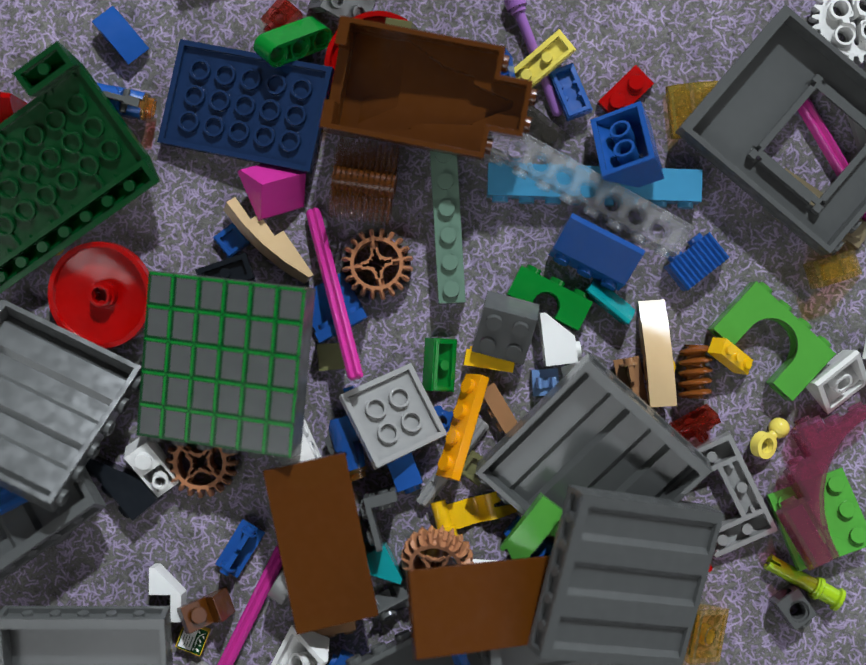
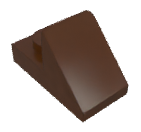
[177,587,236,634]

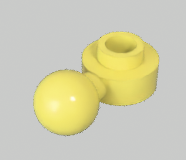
[750,418,790,459]

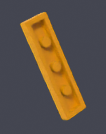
[436,374,489,481]

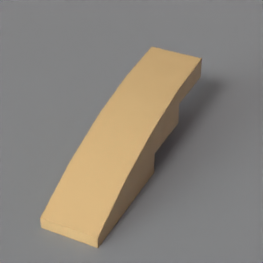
[223,197,313,284]
[638,299,677,407]

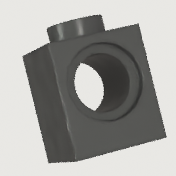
[769,583,817,630]

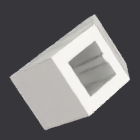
[124,436,180,498]

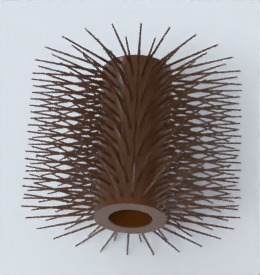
[328,137,400,225]

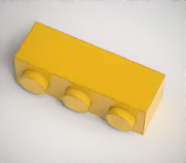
[708,337,753,375]
[463,346,515,373]

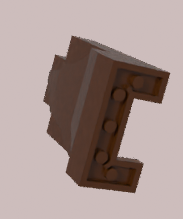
[319,15,537,161]

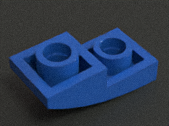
[91,6,149,65]

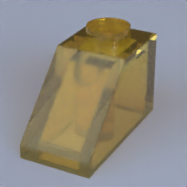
[803,249,862,289]

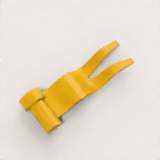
[430,491,517,535]

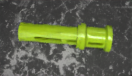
[763,554,846,611]

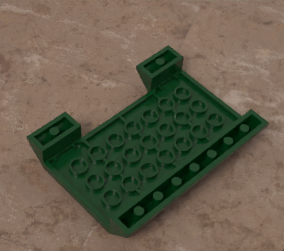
[0,41,160,294]

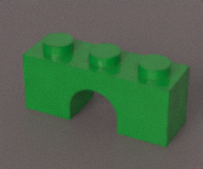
[506,264,593,331]

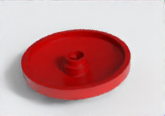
[47,241,149,349]

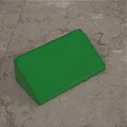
[422,338,457,392]

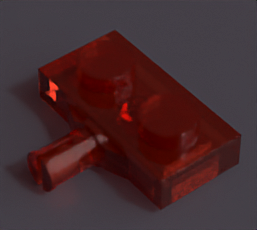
[669,404,721,442]

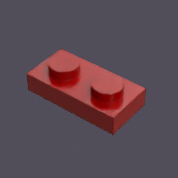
[597,65,654,113]

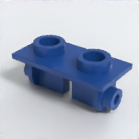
[215,519,266,578]

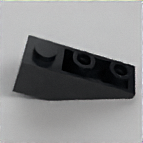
[85,456,163,521]

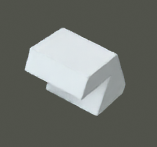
[149,563,187,622]

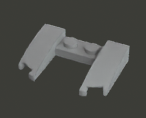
[695,431,778,558]

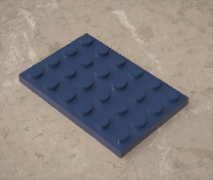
[157,39,335,174]

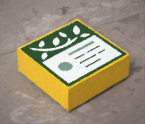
[175,627,211,656]

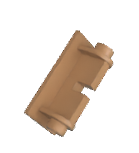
[613,356,648,404]

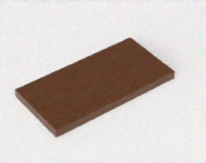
[263,452,379,635]
[406,555,551,660]

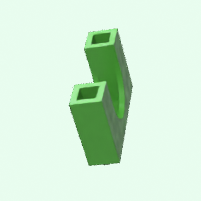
[708,281,836,401]

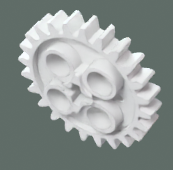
[808,0,866,66]

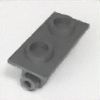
[374,579,409,621]

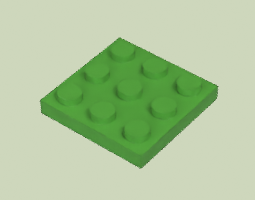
[766,468,866,571]

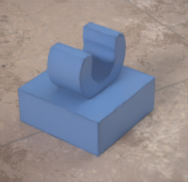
[531,368,559,396]

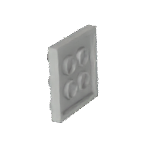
[339,363,447,470]

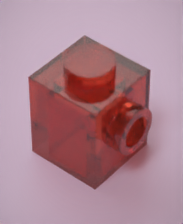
[260,0,304,32]

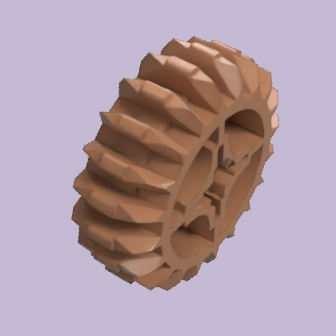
[341,228,413,300]
[165,443,239,498]
[401,525,474,573]

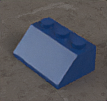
[590,101,665,188]
[548,213,646,291]

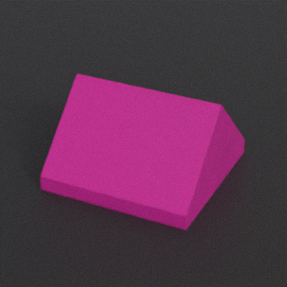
[237,164,306,221]

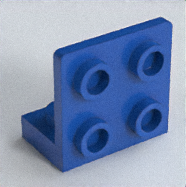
[312,272,369,343]

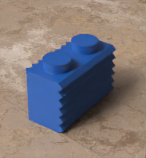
[664,232,729,291]

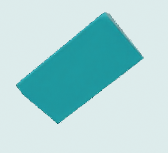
[584,279,635,325]

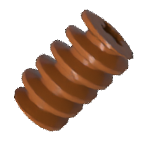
[677,345,713,399]

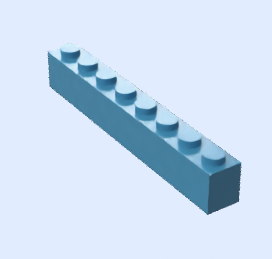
[486,163,703,209]

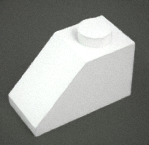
[538,312,582,366]

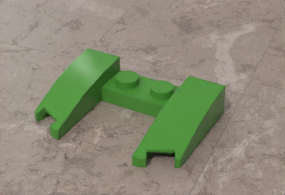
[500,492,563,559]

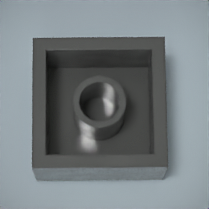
[472,291,540,365]

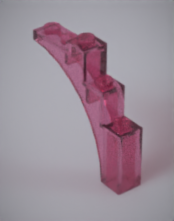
[775,401,866,571]

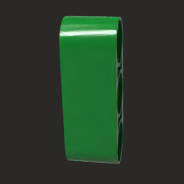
[253,16,333,67]

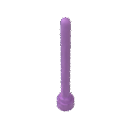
[504,0,562,117]

